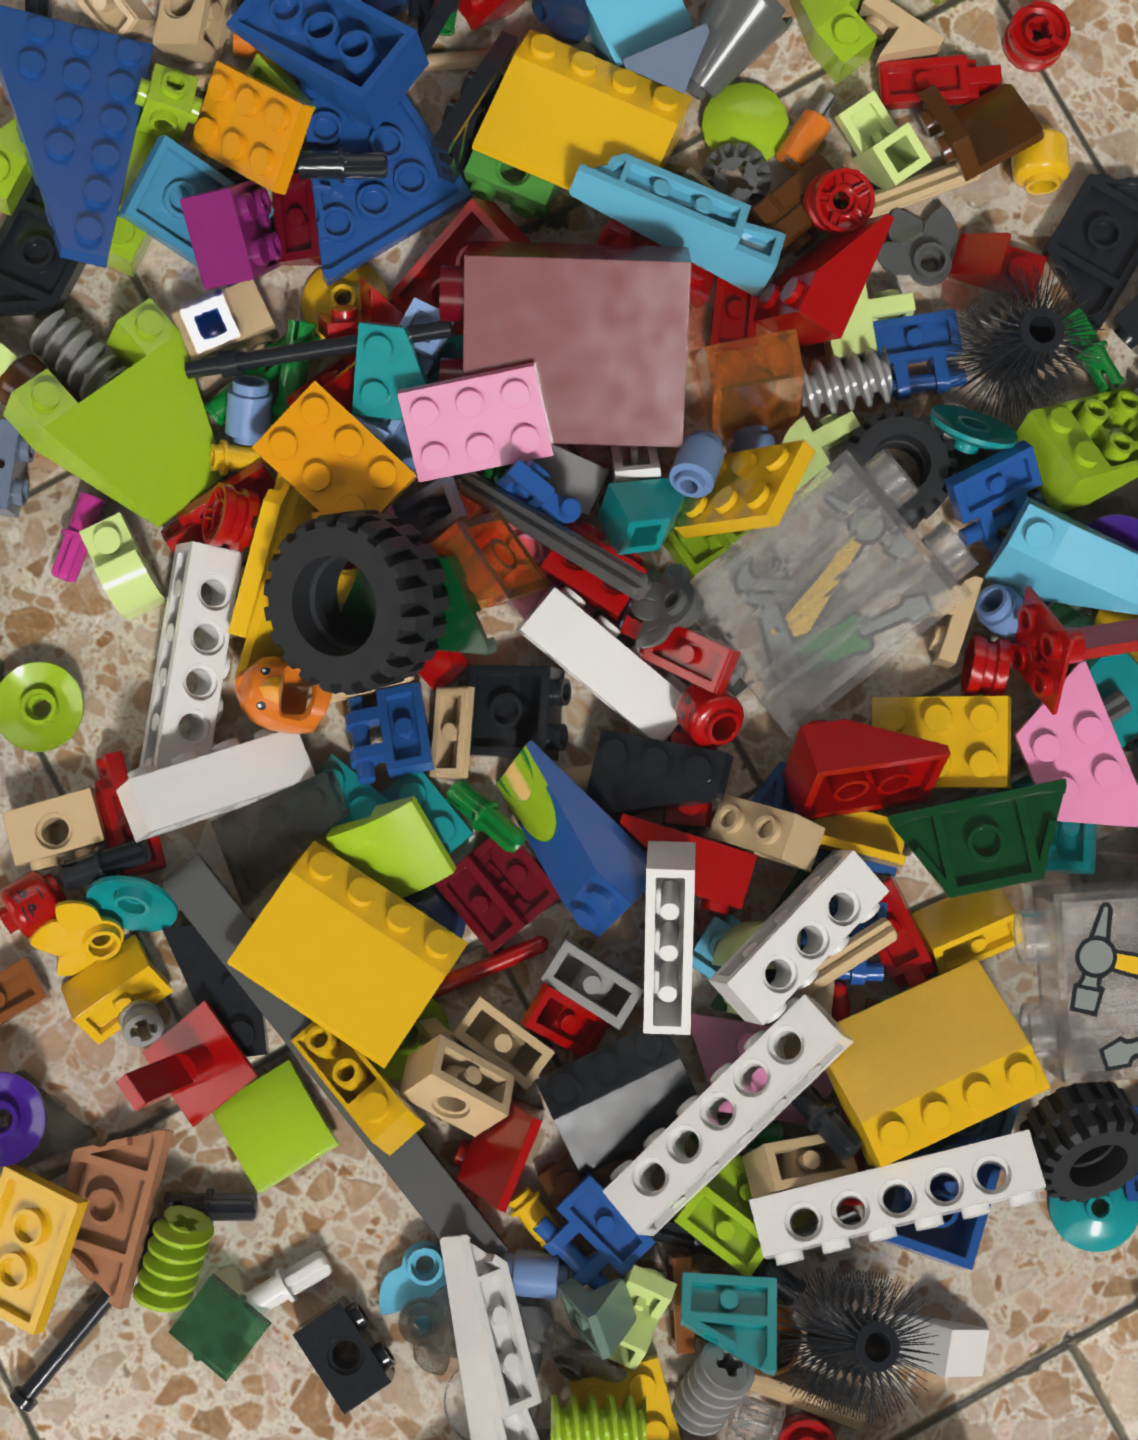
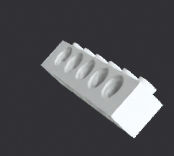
[139,541,245,770]
[602,994,854,1236]
[749,1129,1046,1266]

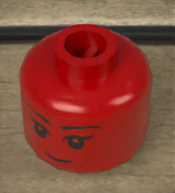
[675,684,744,748]
[0,871,67,938]

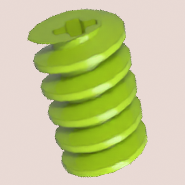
[133,1205,214,1313]
[551,1394,646,1440]

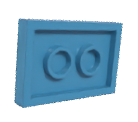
[117,135,274,287]

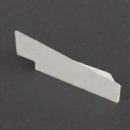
[440,1234,542,1440]

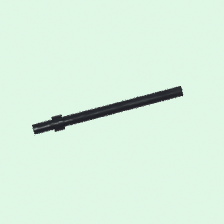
[185,320,453,379]

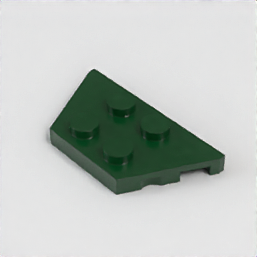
[341,554,497,655]
[887,778,1067,898]

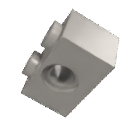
[540,938,644,1030]

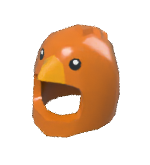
[235,655,332,734]

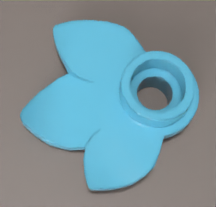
[379,1240,449,1335]

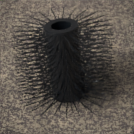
[942,264,1106,424]
[777,1266,940,1423]

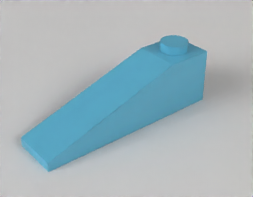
[984,496,1138,615]

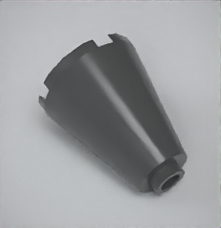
[685,0,793,101]

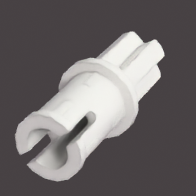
[240,1250,332,1320]

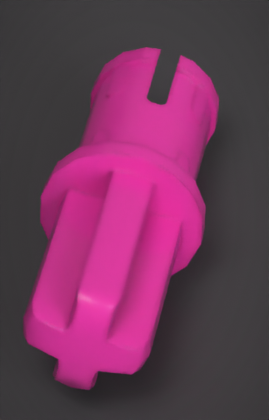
[51,492,107,583]

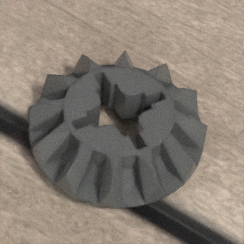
[701,143,771,212]

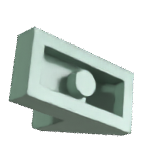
[557,1278,636,1360]

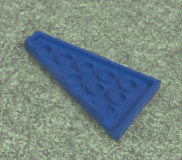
[0,5,154,268]
[298,80,473,286]

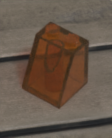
[694,329,804,441]
[430,510,550,609]

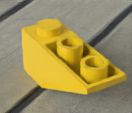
[291,1021,425,1156]

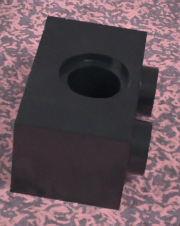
[293,1295,396,1415]

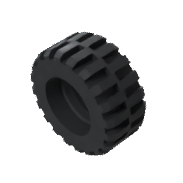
[264,509,449,695]

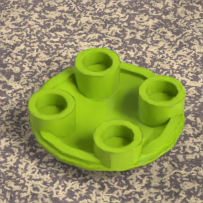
[701,82,789,171]

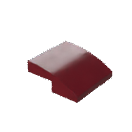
[272,173,373,266]
[434,838,560,954]

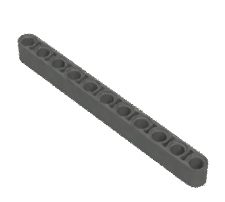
[161,853,509,1257]

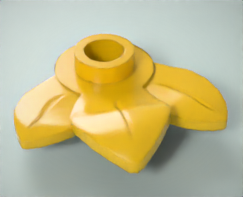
[29,900,124,976]

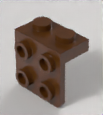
[918,84,1044,181]

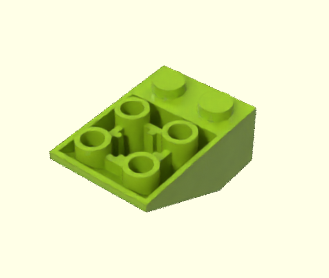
[1016,386,1138,512]

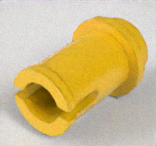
[210,439,268,476]
[508,1186,561,1248]

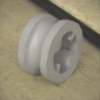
[119,1000,164,1047]

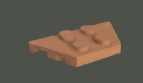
[63,1129,174,1309]

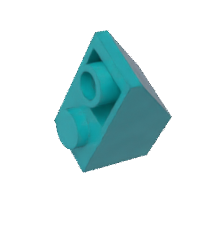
[598,478,687,555]

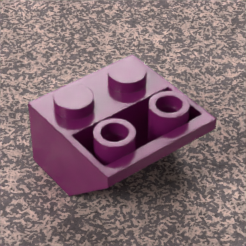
[179,180,283,290]

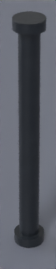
[10,1218,159,1412]

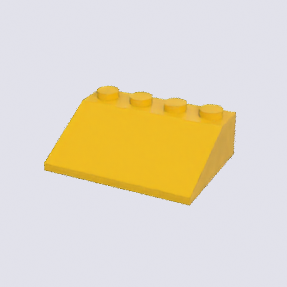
[472,29,693,190]
[227,840,468,1068]
[825,959,1051,1168]

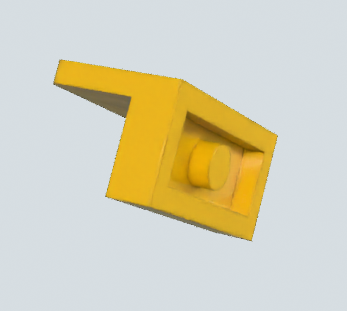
[813,811,906,868]
[912,888,1024,975]
[61,935,173,1045]

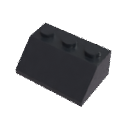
[535,1027,698,1177]

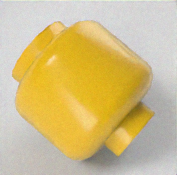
[1010,124,1071,195]

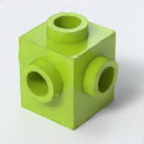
[134,63,203,144]

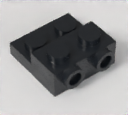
[466,665,571,761]

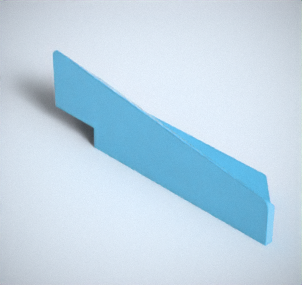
[569,153,786,297]

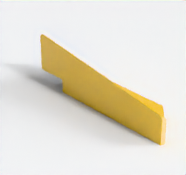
[228,473,314,683]

